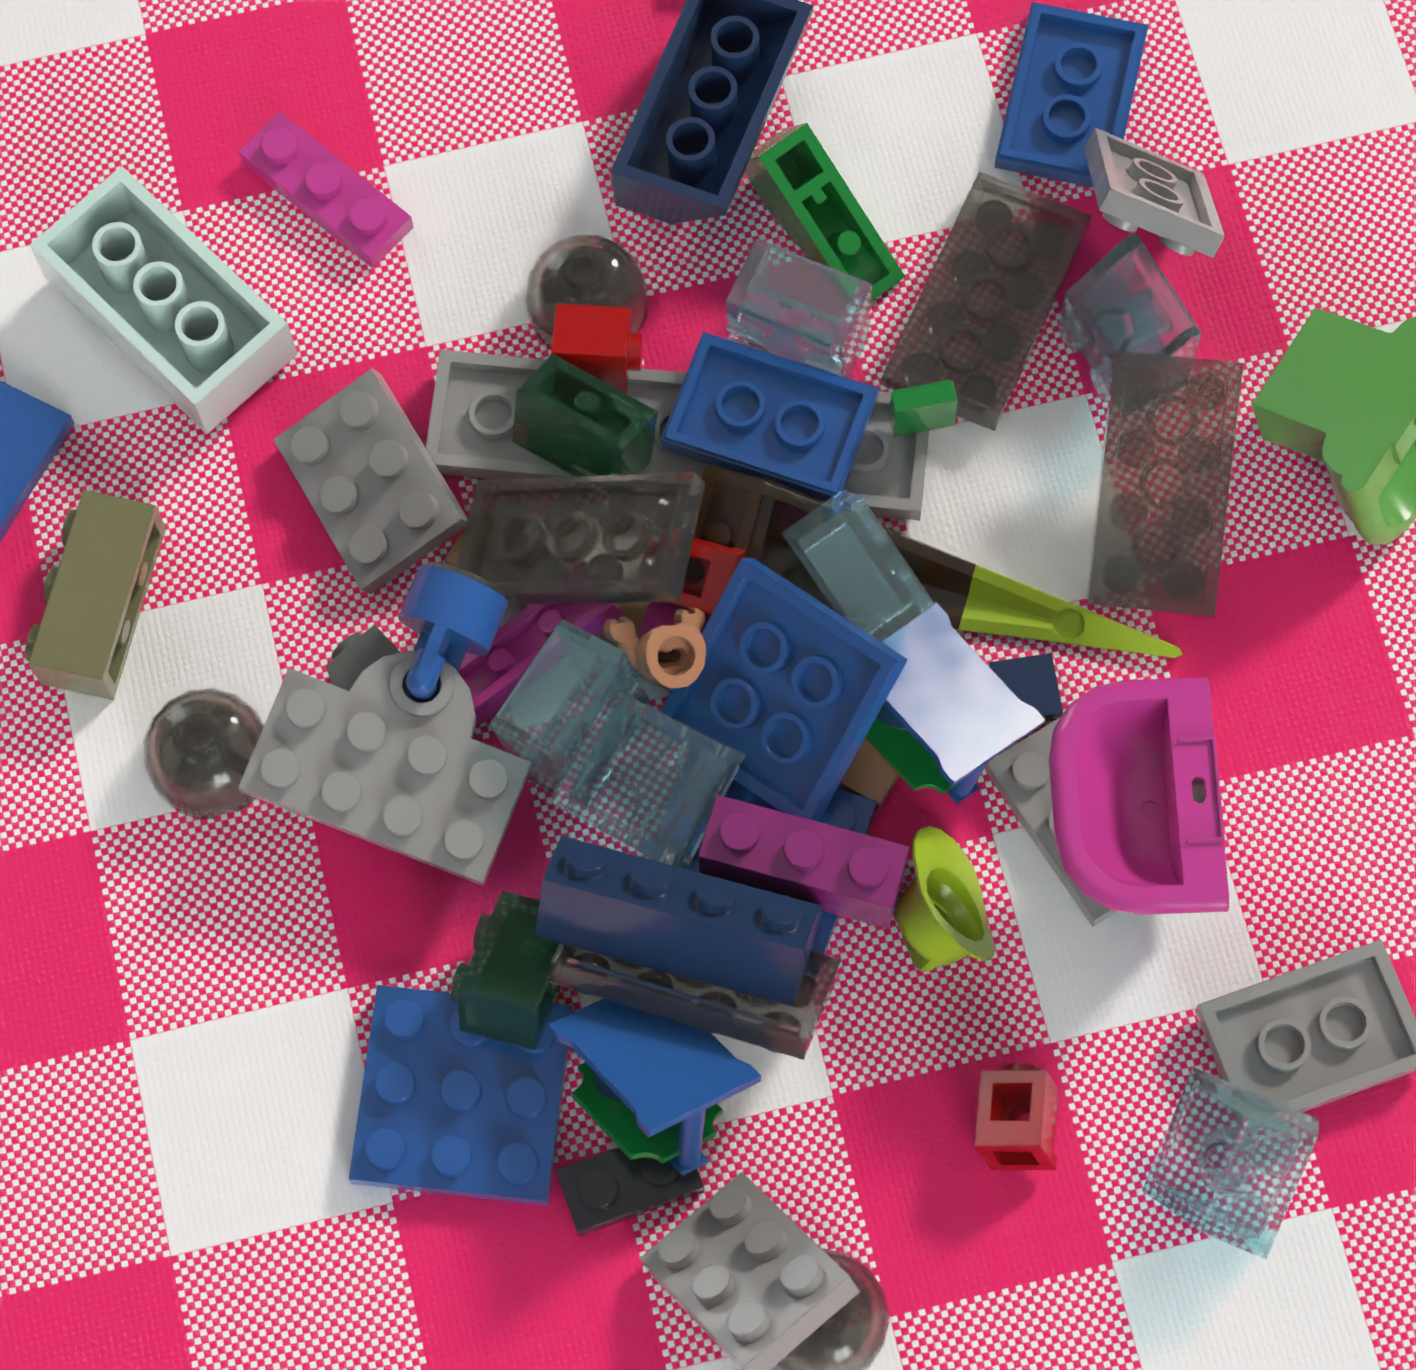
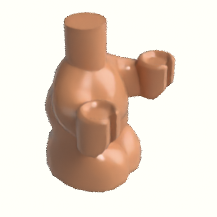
[603,608,706,689]

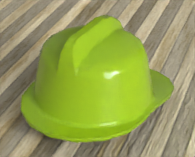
[894,826,995,972]

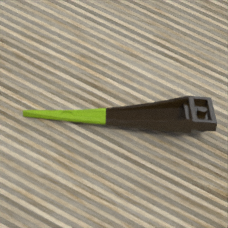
[683,464,1183,658]

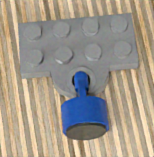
[238,562,532,886]

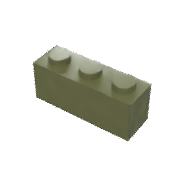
[25,490,166,700]

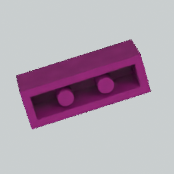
[699,795,909,929]

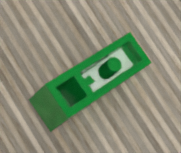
[744,123,906,311]

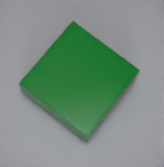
[889,380,958,437]

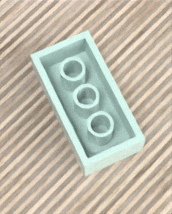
[30,166,297,434]

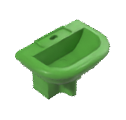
[1251,307,1416,545]

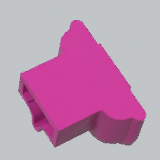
[1049,677,1229,915]

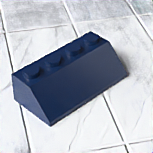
[610,0,813,224]
[535,836,824,1007]

